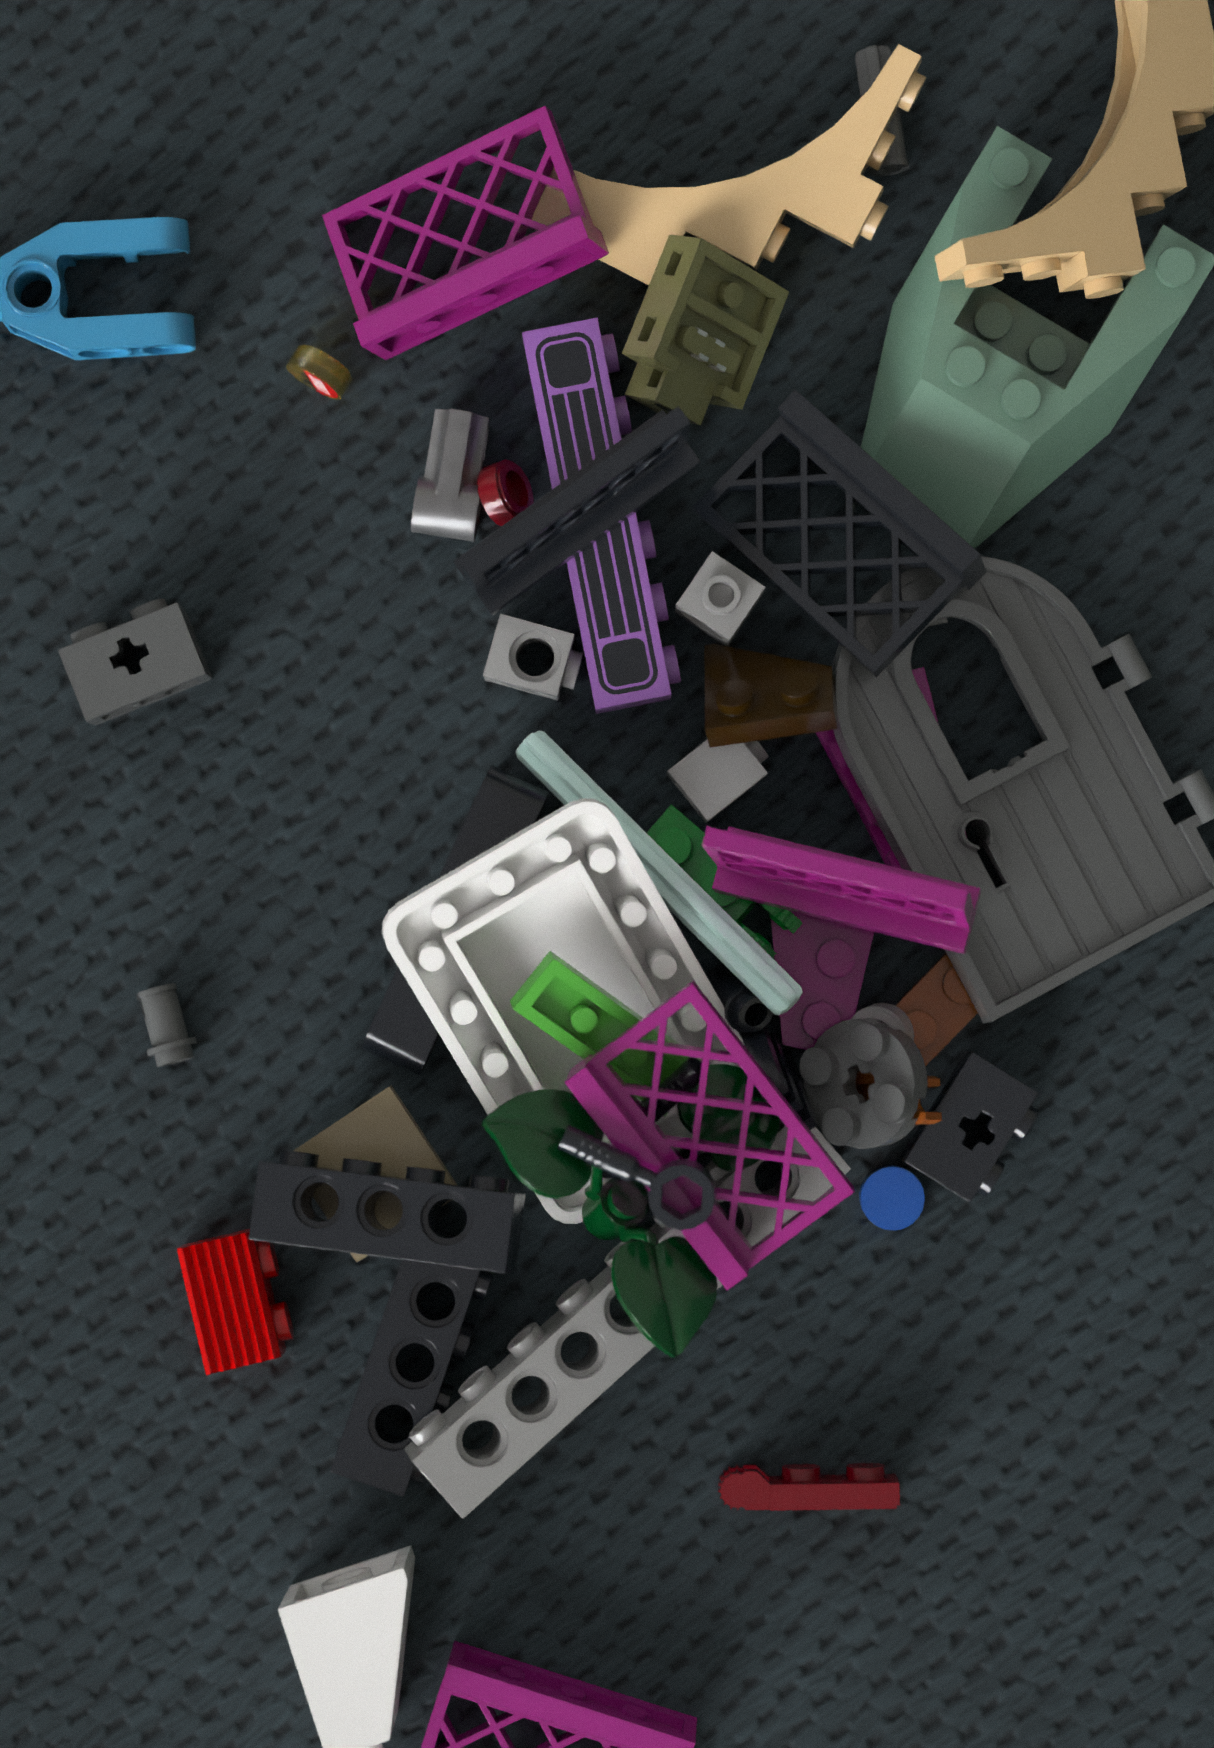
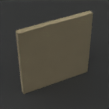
[293,1085,457,1263]

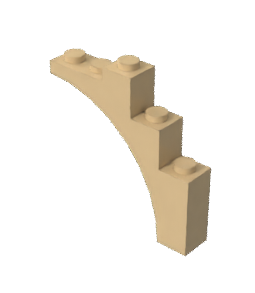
[935,0,1214,299]
[532,44,927,286]

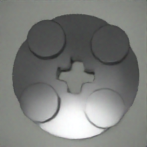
[799,1018,928,1149]

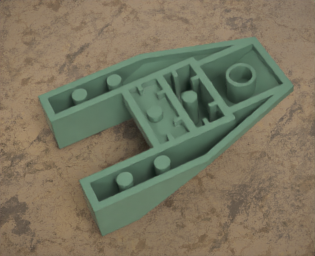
[855,126,1214,549]

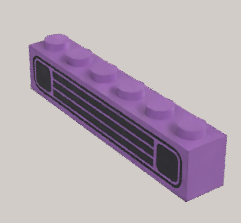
[522,317,681,714]

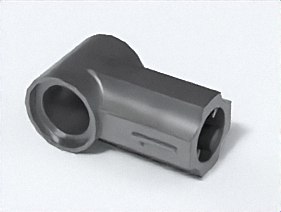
[411,409,489,542]

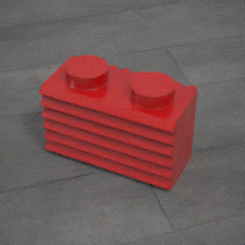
[177,1229,294,1375]

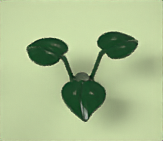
[482,1064,780,1357]

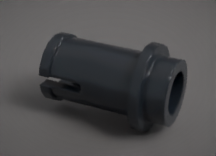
[706,964,773,1033]

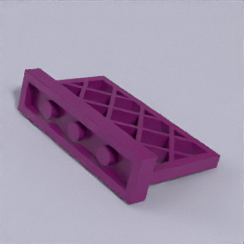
[322,106,609,360]
[702,826,981,954]
[564,980,854,1290]
[421,1640,697,1748]

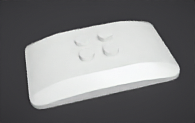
[382,798,744,1224]

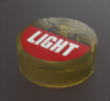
[286,345,352,400]

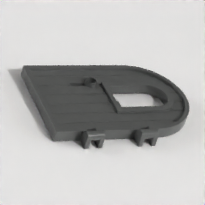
[832,556,1214,1024]

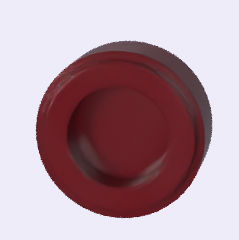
[477,459,534,526]

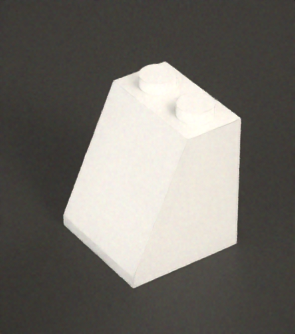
[278,1546,415,1748]

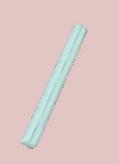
[516,730,803,1016]

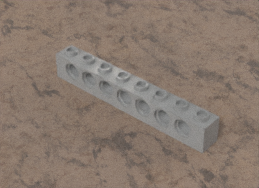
[404,1120,851,1519]

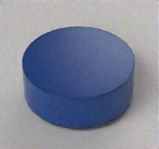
[859,1165,925,1230]

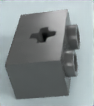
[58,598,213,726]

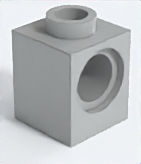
[675,551,765,646]
[483,614,584,701]
[667,739,769,823]

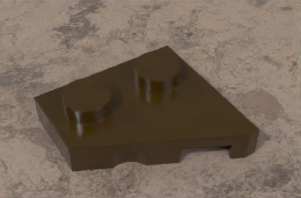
[704,644,838,748]

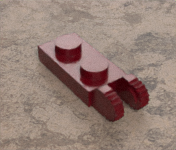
[718,1463,900,1511]

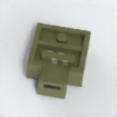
[622,234,789,425]

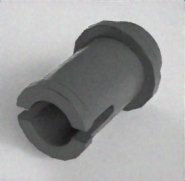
[136,983,197,1067]

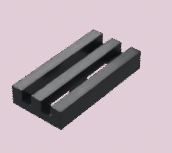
[740,1026,818,1130]

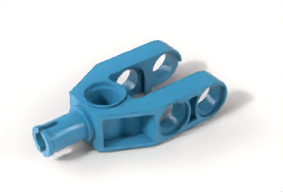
[0,217,196,360]

